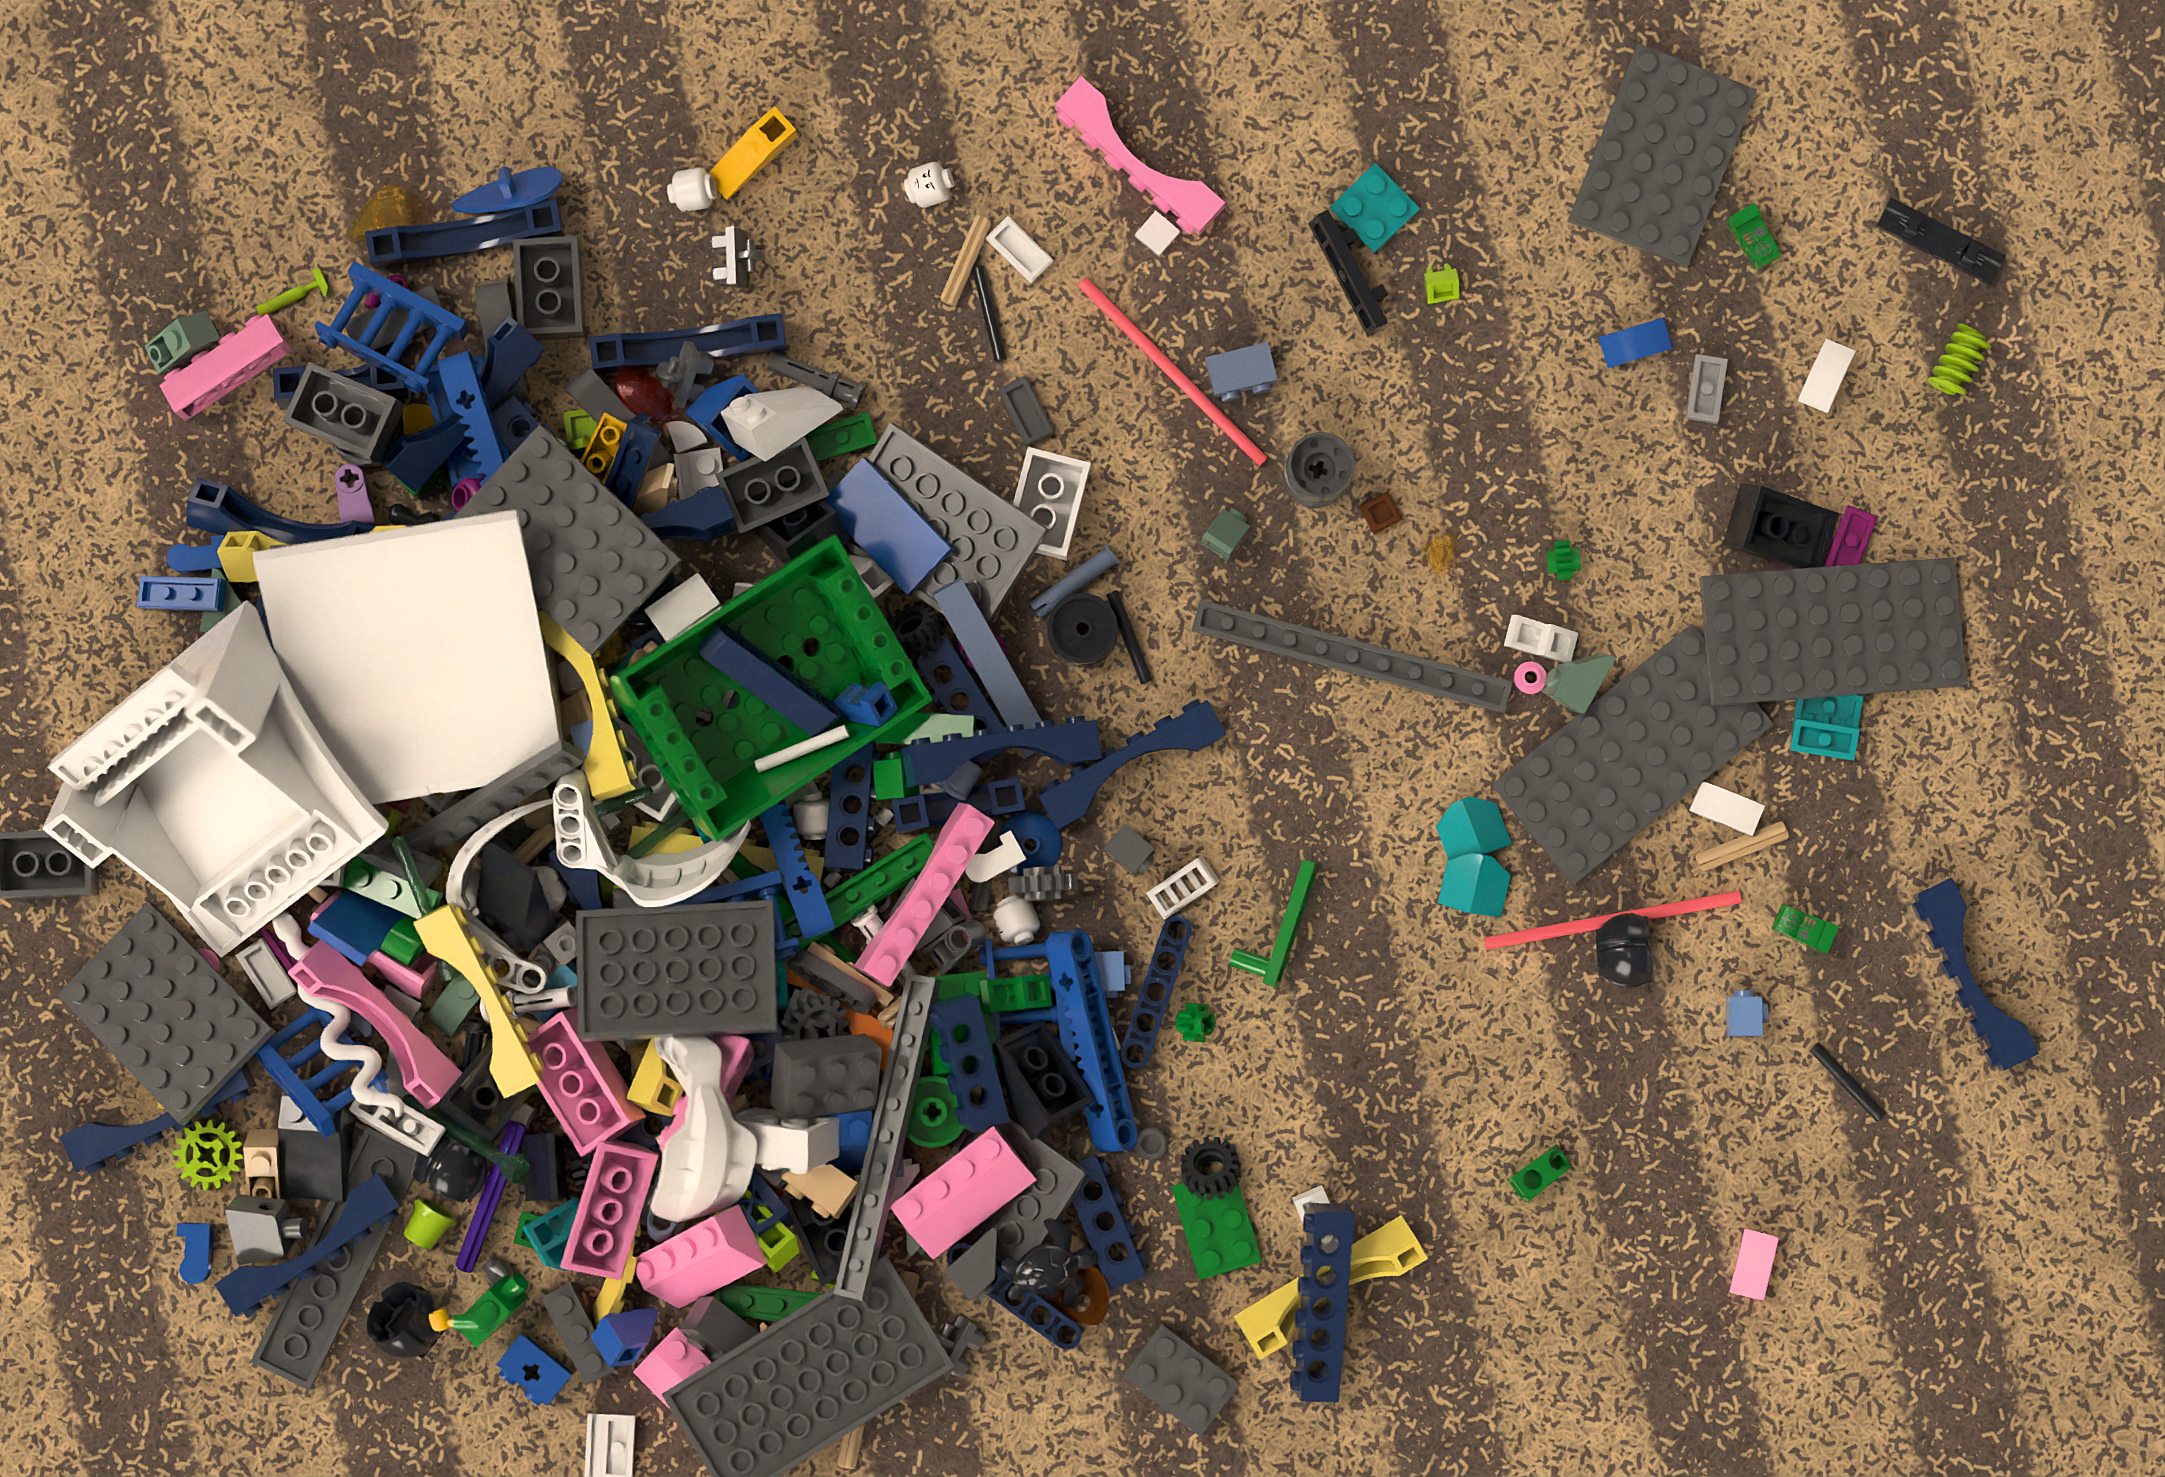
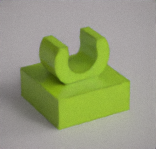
[1424,263,1460,304]

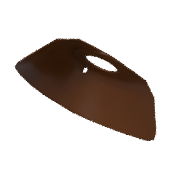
[1043,1266,1109,1325]

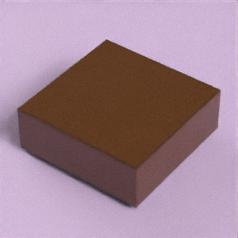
[1359,491,1403,535]

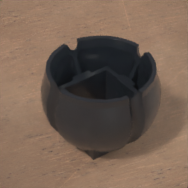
[1596,913,1652,988]
[411,1131,489,1203]
[367,1282,447,1359]

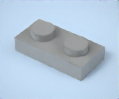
[1685,354,1728,424]

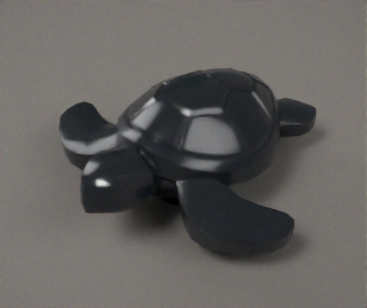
[1000,1218,1099,1307]

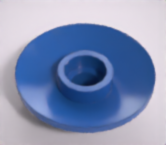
[998,812,1061,876]

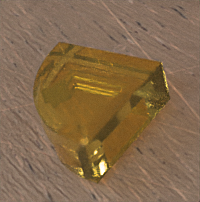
[1421,532,1454,576]

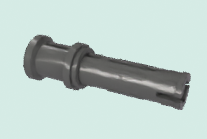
[768,351,866,410]

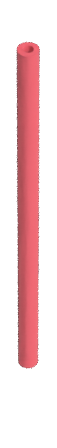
[1078,277,1268,467]
[1484,890,1741,950]

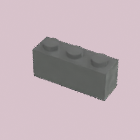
[345,285,444,361]
[541,1282,618,1386]

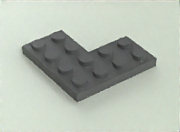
[950,1113,1090,1276]

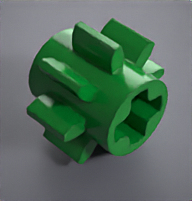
[1546,540,1581,581]
[1175,1003,1216,1042]

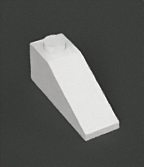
[349,1086,446,1157]

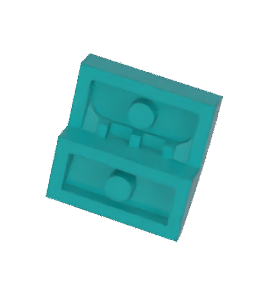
[1790,695,1864,761]

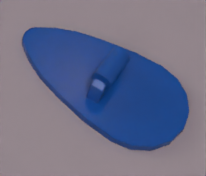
[452,166,564,213]

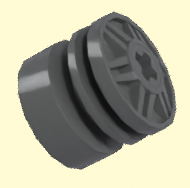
[1282,432,1355,508]

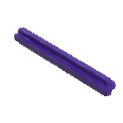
[456,1120,527,1273]

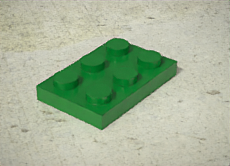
[928,971,999,1076]
[1171,1172,1262,1280]

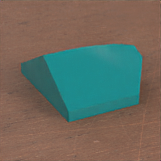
[1436,796,1512,859]
[1438,852,1511,917]
[522,1197,580,1271]

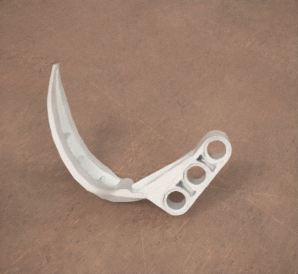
[553,769,751,907]
[446,799,553,994]
[651,1036,757,1222]

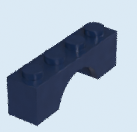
[273,357,409,410]
[891,777,1026,834]

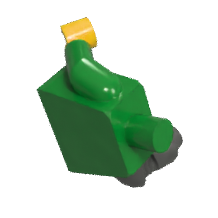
[429,1254,529,1348]

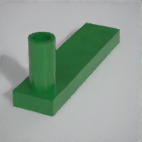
[1229,859,1319,989]

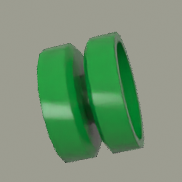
[906,1076,964,1148]

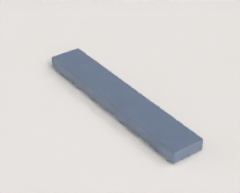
[933,577,1042,758]

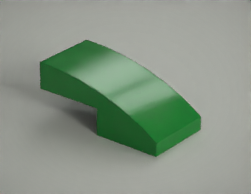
[980,974,1052,1014]

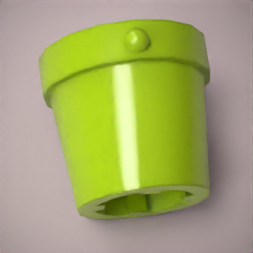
[403,1197,456,1250]

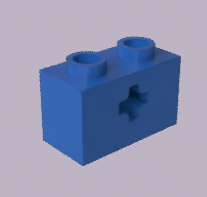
[496,1333,574,1406]

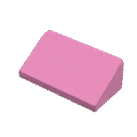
[1729,1229,1779,1301]

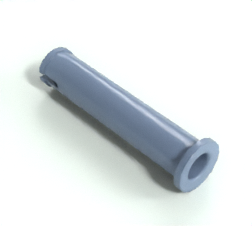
[1029,544,1120,619]

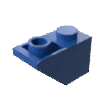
[591,1308,658,1367]

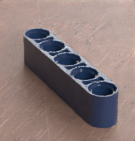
[697,622,841,737]
[1121,915,1192,1068]
[947,1242,1081,1350]

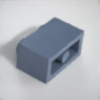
[1205,342,1277,402]

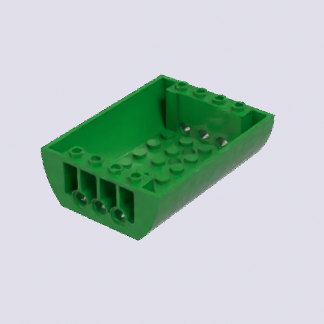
[610,534,933,842]

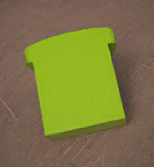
[563,409,598,453]

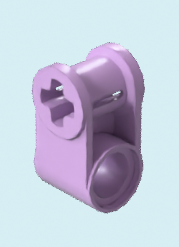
[335,464,376,524]

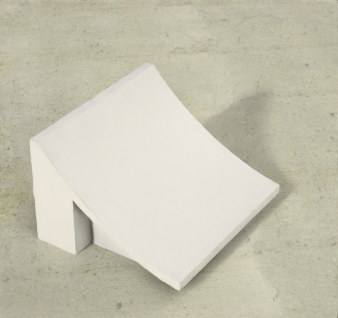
[253,510,563,804]
[42,600,389,958]

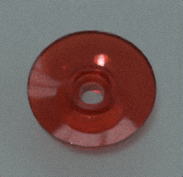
[615,369,672,421]

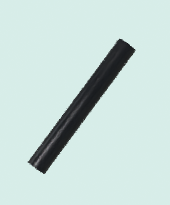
[972,266,1007,362]
[1106,590,1153,685]
[1809,1042,1886,1122]

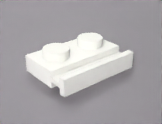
[673,447,723,500]
[584,1413,636,1477]

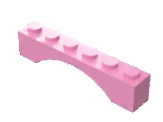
[1055,76,1225,236]
[854,803,995,987]
[287,940,462,1110]

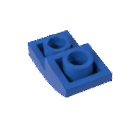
[1599,317,1674,368]

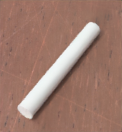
[754,725,850,773]

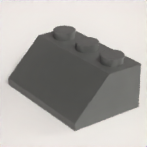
[715,436,830,534]

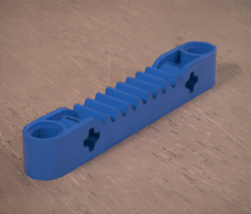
[437,350,507,486]
[760,799,835,940]
[1046,929,1138,1153]

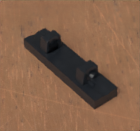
[1875,197,2006,286]
[1308,210,1388,337]

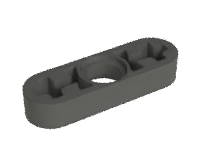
[788,949,877,1015]

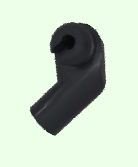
[388,503,436,527]

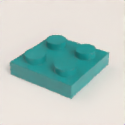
[1329,163,1420,254]

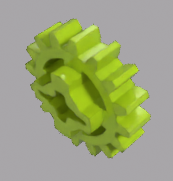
[173,1119,244,1190]

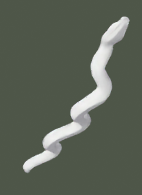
[272,910,404,1117]

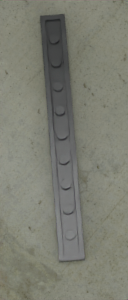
[1192,599,1513,714]
[834,973,941,1302]

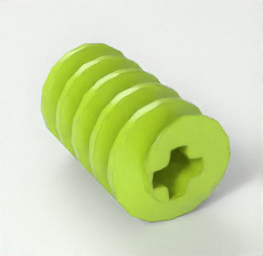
[1927,323,1991,395]

